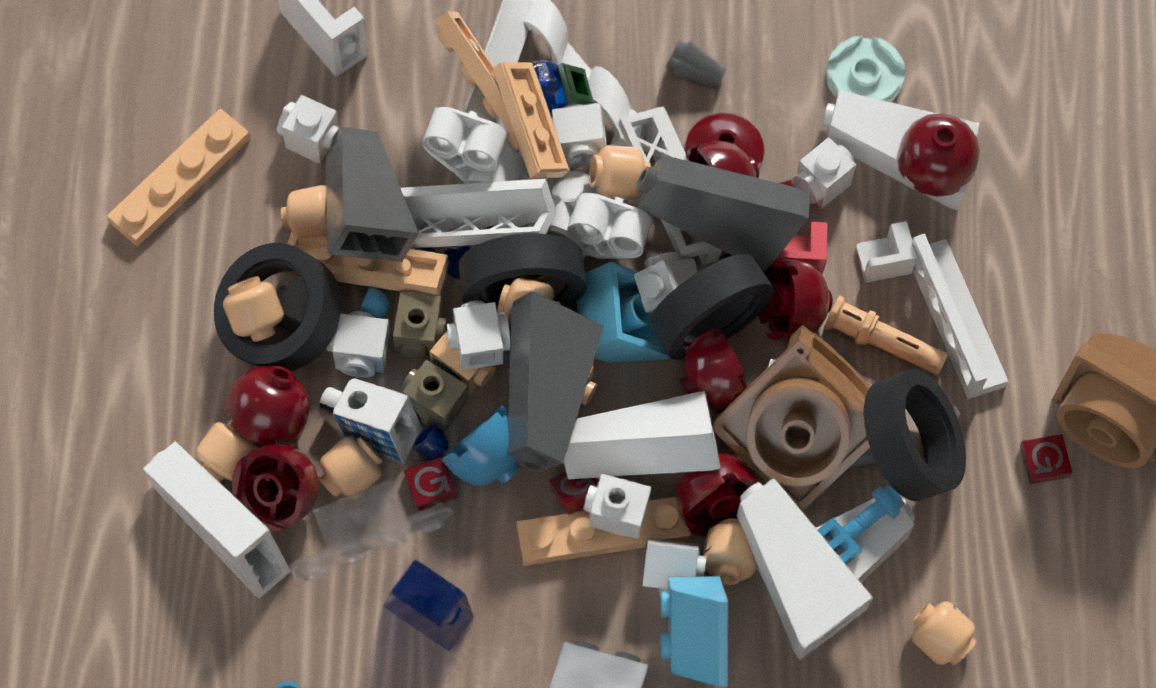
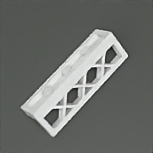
[618,106,722,265]
[401,179,557,248]
[912,234,1008,399]

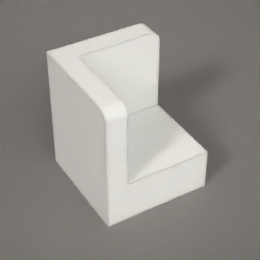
[855,221,917,283]

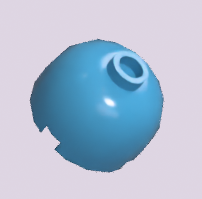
[441,405,521,486]

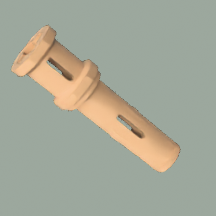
[824,295,949,376]

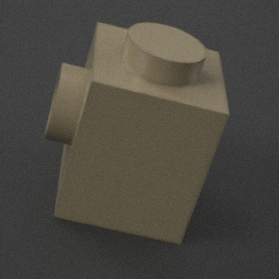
[393,291,447,359]
[401,360,468,432]

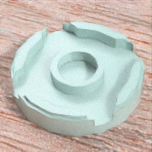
[826,36,905,103]

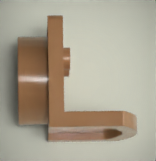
[713,325,871,511]
[1051,333,1156,468]

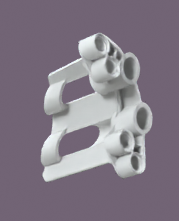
[422,0,653,260]

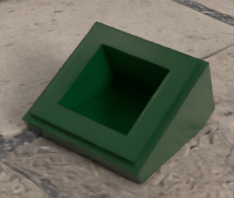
[557,63,594,105]

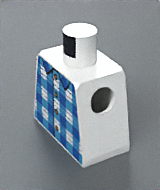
[319,378,423,464]

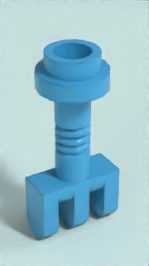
[817,485,905,565]

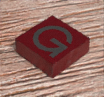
[1020,434,1073,484]
[404,456,457,512]
[548,472,599,515]

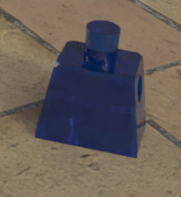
[383,560,474,651]

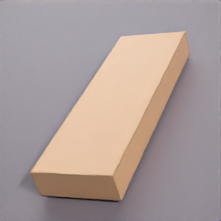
[493,62,570,179]

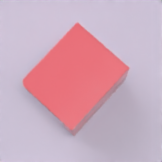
[776,222,827,276]

